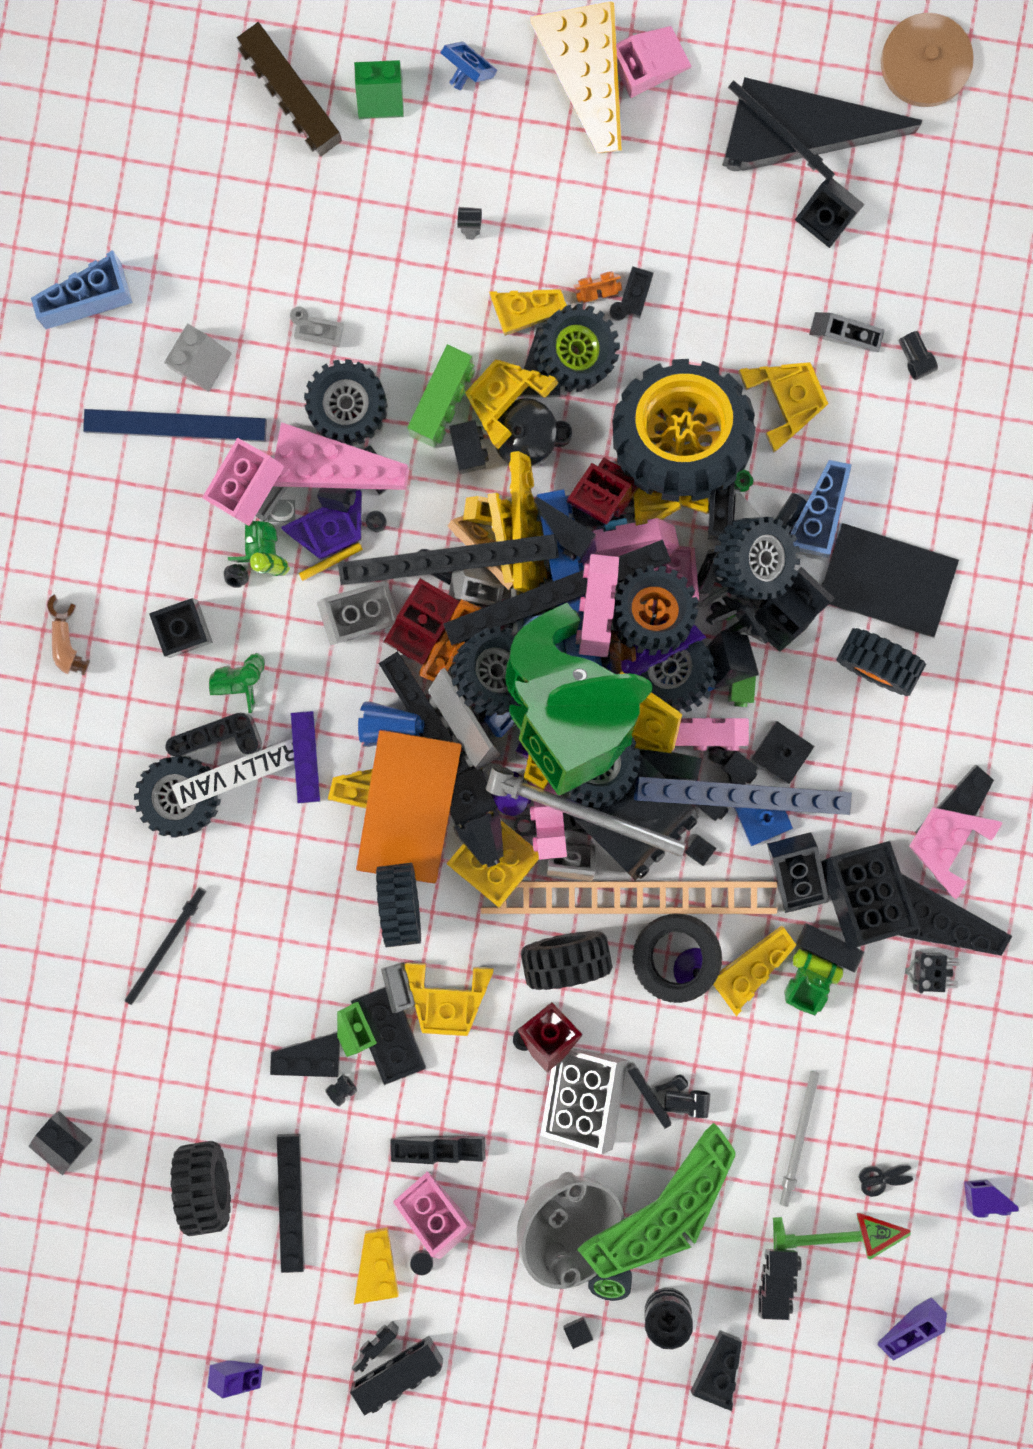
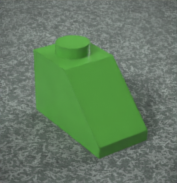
[337,1002,377,1057]

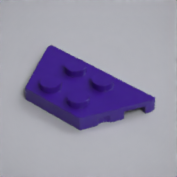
[281,489,362,560]

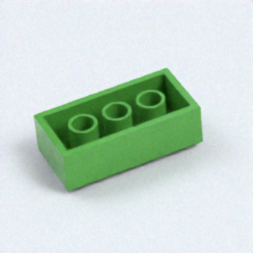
[407,344,475,448]

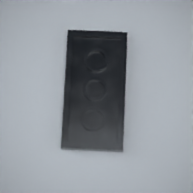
[351,986,426,1085]

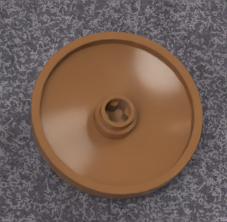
[881,13,974,107]

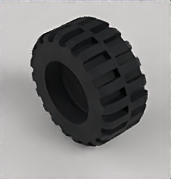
[521,931,613,990]
[170,1141,231,1237]

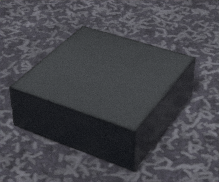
[684,834,717,866]
[563,1316,593,1349]

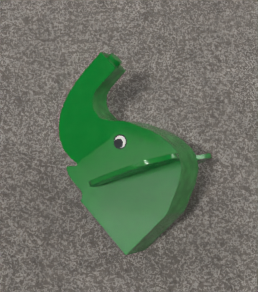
[505,603,652,796]

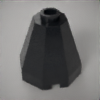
[452,809,504,867]

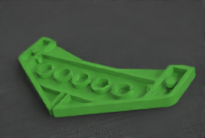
[577,1123,736,1278]

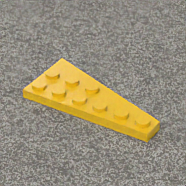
[509,451,551,593]

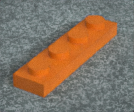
[419,599,482,682]

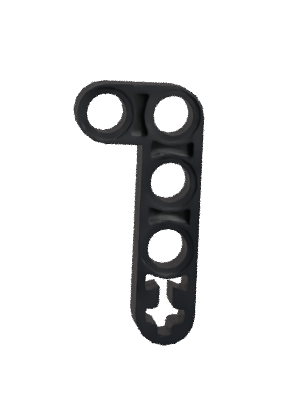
[165,712,262,757]

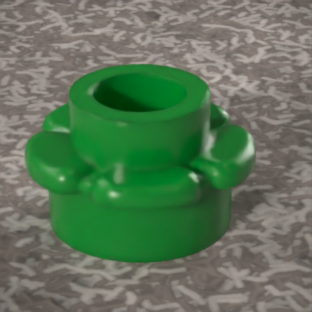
[734,470,754,492]

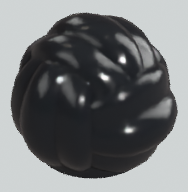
[223,564,249,588]

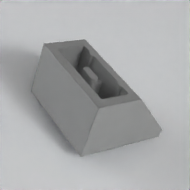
[448,567,504,607]

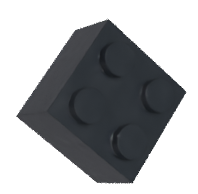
[149,598,213,658]

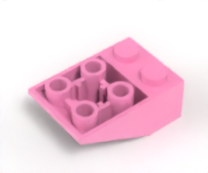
[616,26,692,98]

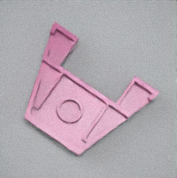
[909,807,1002,899]

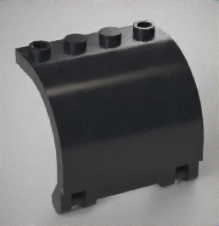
[570,755,699,881]

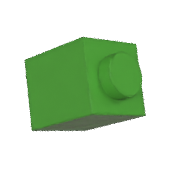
[728,676,756,707]

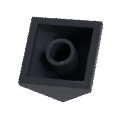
[707,631,759,689]

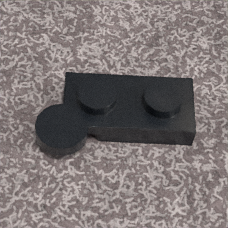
[609,266,654,321]
[352,1321,399,1372]

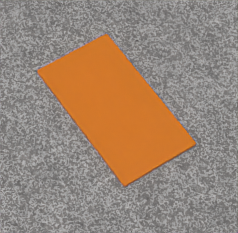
[356,730,462,884]

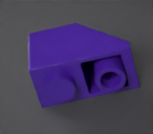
[964,1179,1019,1218]
[207,1360,263,1399]

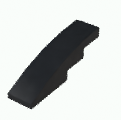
[390,1136,486,1164]

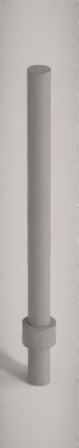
[780,1071,820,1207]

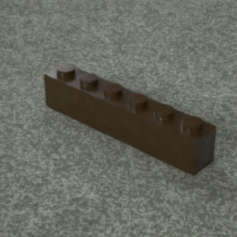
[236,21,342,157]

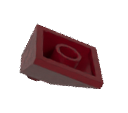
[518,1002,583,1073]

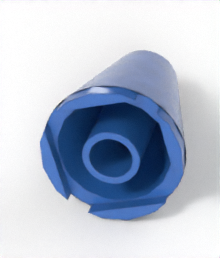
[358,701,424,747]

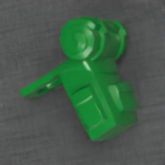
[209,653,265,713]

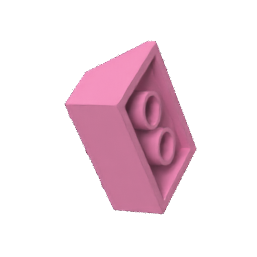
[202,438,285,526]

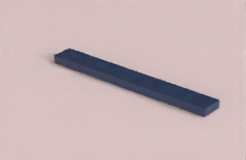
[83,409,267,442]

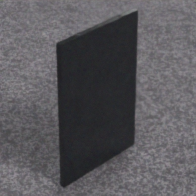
[822,523,959,638]

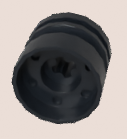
[644,1288,693,1350]

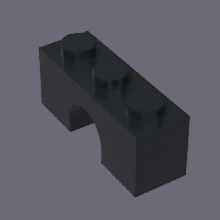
[693,750,758,821]

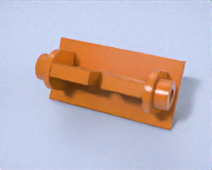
[573,271,622,303]

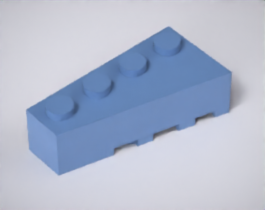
[31,250,133,329]

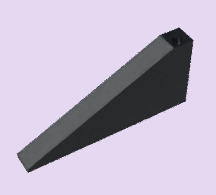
[722,77,922,171]

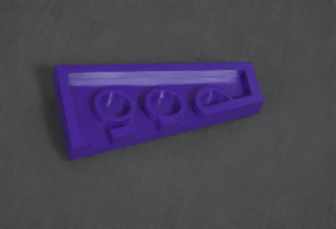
[606,620,706,675]

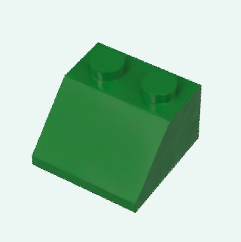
[354,60,404,119]

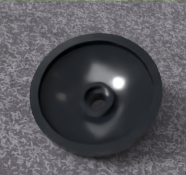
[495,398,558,467]

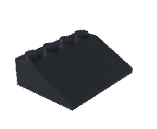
[821,841,920,950]

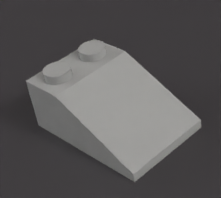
[317,580,397,646]

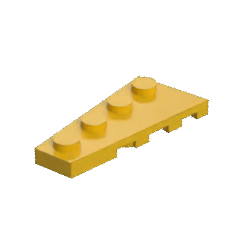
[713,925,797,1017]

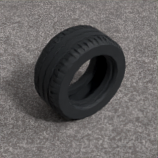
[632,914,722,1003]

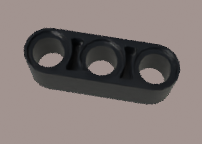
[796,923,865,973]

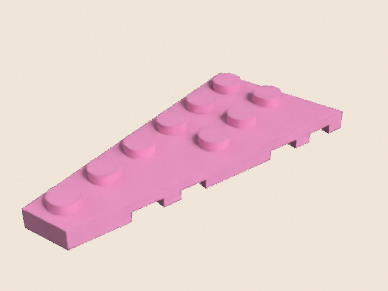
[273,422,409,490]

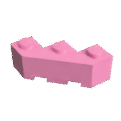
[582,518,679,565]
[575,554,619,657]
[673,718,749,750]
[527,781,567,860]

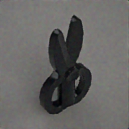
[858,1164,913,1197]

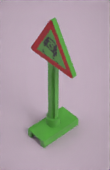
[773,1213,911,1260]

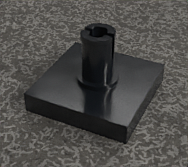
[697,548,729,594]
[751,721,815,784]
[450,768,497,825]

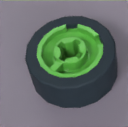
[588,1270,632,1301]

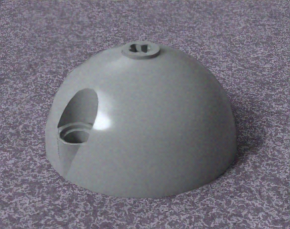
[517,1172,624,1289]

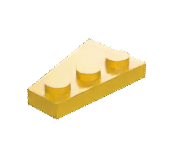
[489,289,567,336]

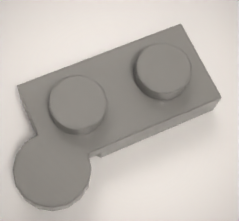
[290,306,344,348]

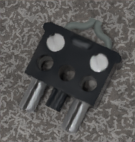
[905,950,960,994]

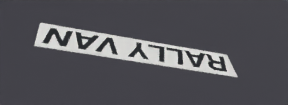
[171,739,294,809]

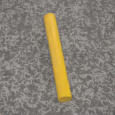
[299,542,363,581]

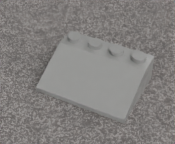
[428,668,501,770]
[541,1048,628,1154]

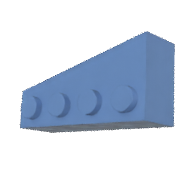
[790,460,852,558]

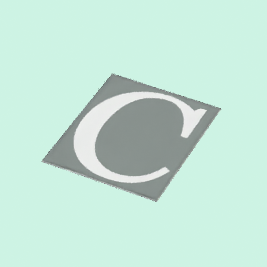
[268,500,295,522]

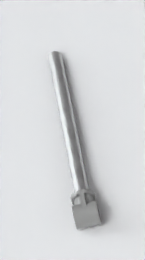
[486,766,686,857]

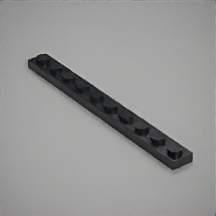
[337,534,559,585]
[443,539,671,646]

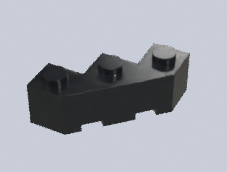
[758,1249,802,1320]

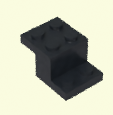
[754,567,835,652]

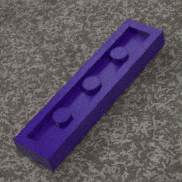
[290,711,320,804]

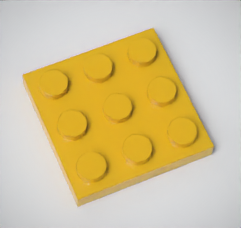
[446,812,539,908]

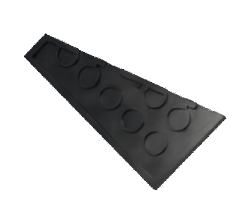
[898,873,1013,956]

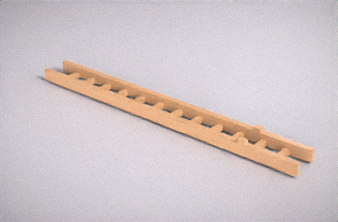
[481,880,777,914]

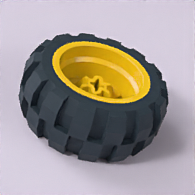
[612,359,756,502]

